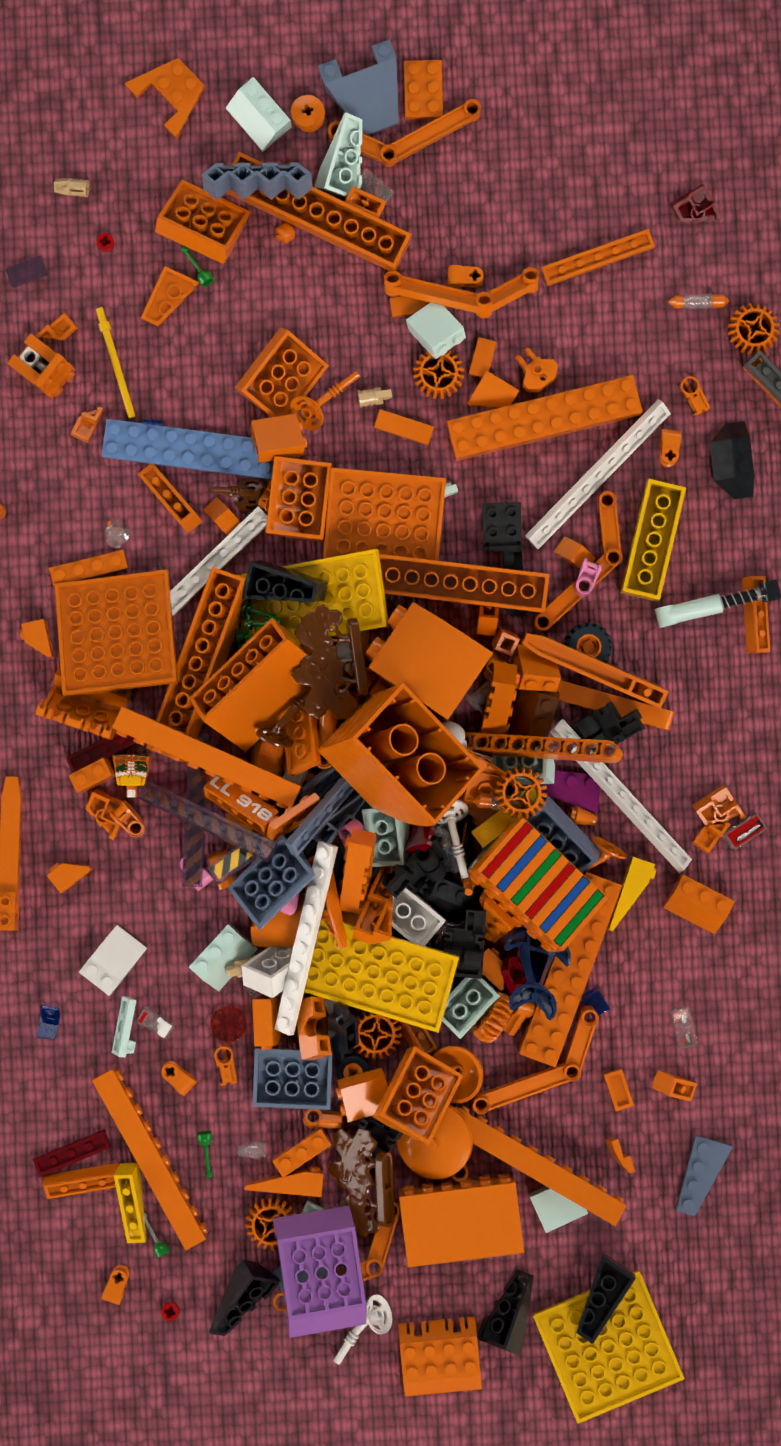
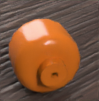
[275,223,295,244]

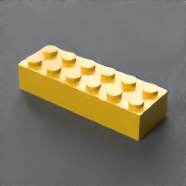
[620,479,686,602]

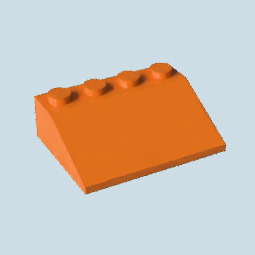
[155,179,250,264]
[234,328,329,417]
[266,456,332,542]
[373,1046,463,1145]

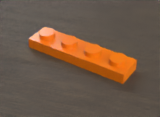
[49,550,129,587]

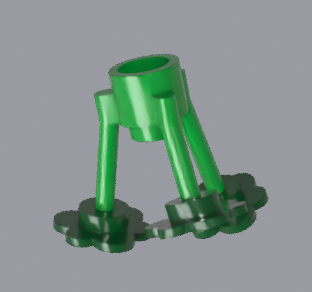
[236,599,281,648]

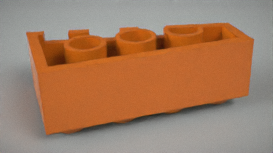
[480,661,520,734]
[340,828,376,915]

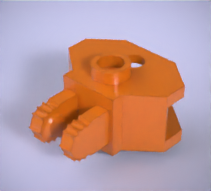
[515,347,558,393]

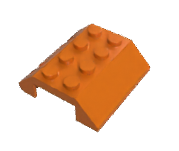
[36,666,133,739]
[398,1316,482,1397]

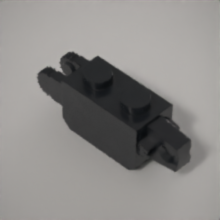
[327,1001,359,1062]

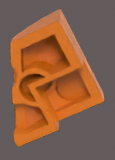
[467,371,519,408]
[692,784,746,825]
[85,789,131,840]

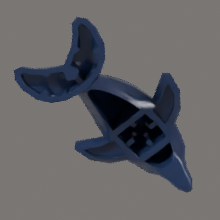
[504,926,571,1020]

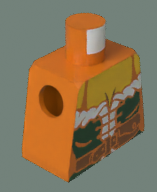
[113,755,152,797]

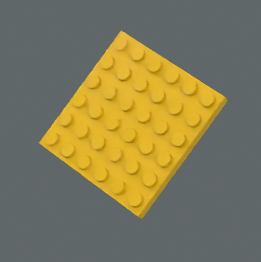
[532,1269,685,1424]

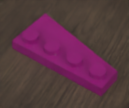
[523,771,600,813]

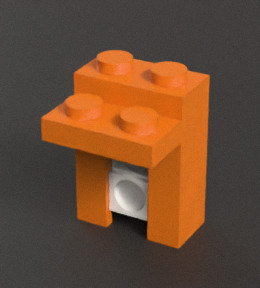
[7,333,76,399]

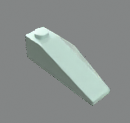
[314,113,362,198]

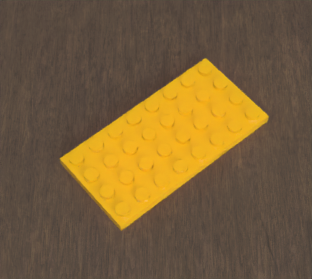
[237,549,389,644]
[304,921,460,1033]

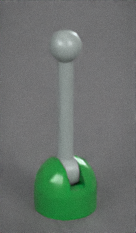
[144,1212,170,1258]

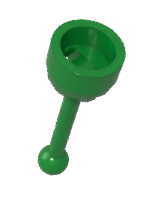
[181,246,214,287]
[196,1131,213,1178]

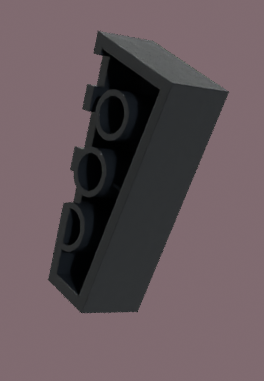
[242,560,328,602]
[576,1252,636,1344]

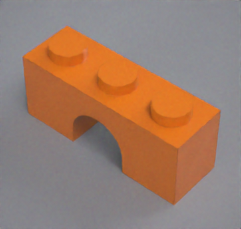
[297,997,332,1060]
[272,1127,332,1177]

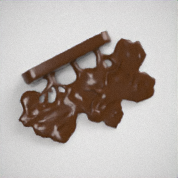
[291,604,368,719]
[328,1128,395,1239]

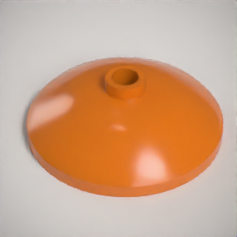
[432,1045,483,1103]

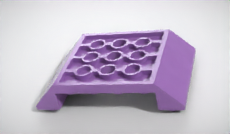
[272,1205,366,1338]

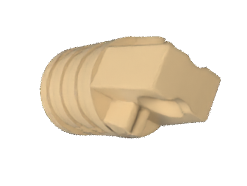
[54,178,90,197]
[357,387,392,408]
[225,955,256,978]

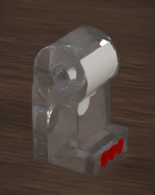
[136,1006,175,1039]

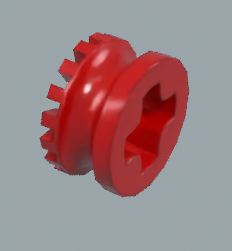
[97,233,115,252]
[161,1301,179,1321]

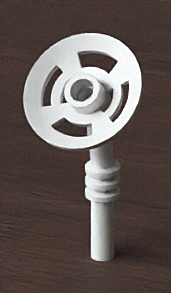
[437,800,469,879]
[333,1295,392,1365]

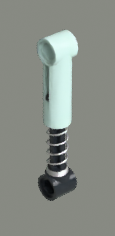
[655,579,781,628]

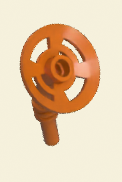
[290,371,360,430]
[582,836,627,874]

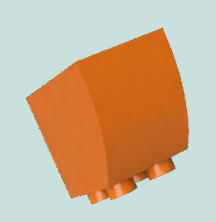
[364,602,493,722]
[318,683,485,826]

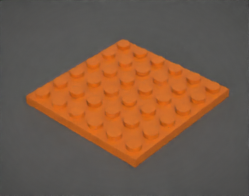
[323,467,446,561]
[55,569,178,697]

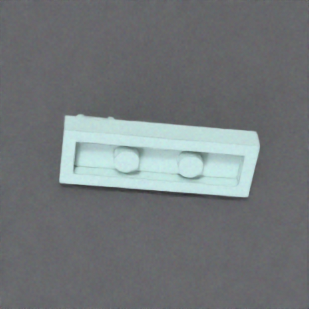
[111,996,136,1057]

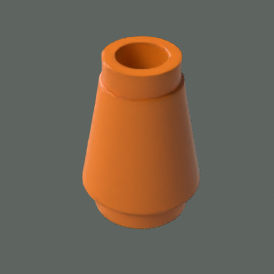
[567,806,597,826]

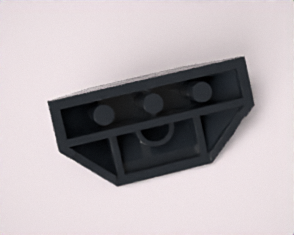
[710,421,754,499]
[416,875,483,923]

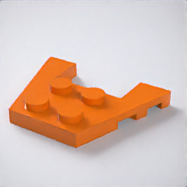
[125,58,205,139]
[451,751,508,814]

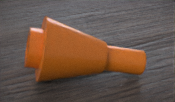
[460,869,476,896]

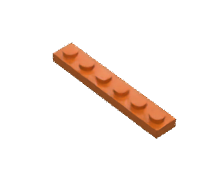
[541,229,655,287]

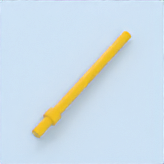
[96,307,136,419]

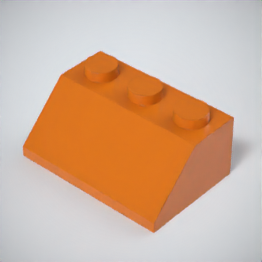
[663,874,735,934]

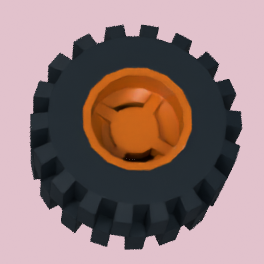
[563,623,613,663]

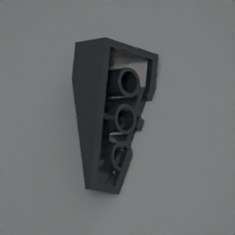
[209,1260,280,1336]
[477,1269,534,1355]

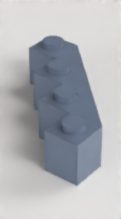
[201,163,312,200]

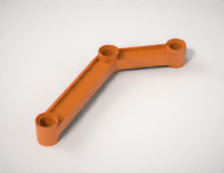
[328,99,481,167]
[384,267,539,318]
[533,491,622,632]
[471,1005,599,1114]
[273,1202,401,1311]

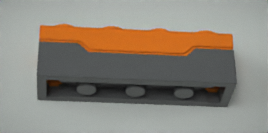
[743,351,781,408]

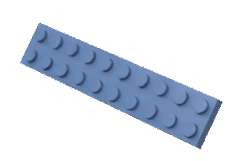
[102,419,295,480]

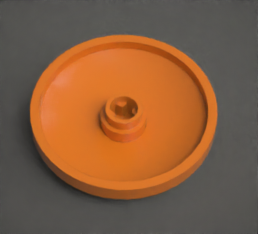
[397,1105,473,1179]

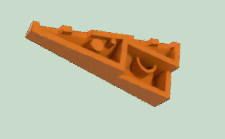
[304,855,348,949]
[353,866,393,945]

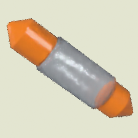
[668,293,729,310]
[473,794,533,811]

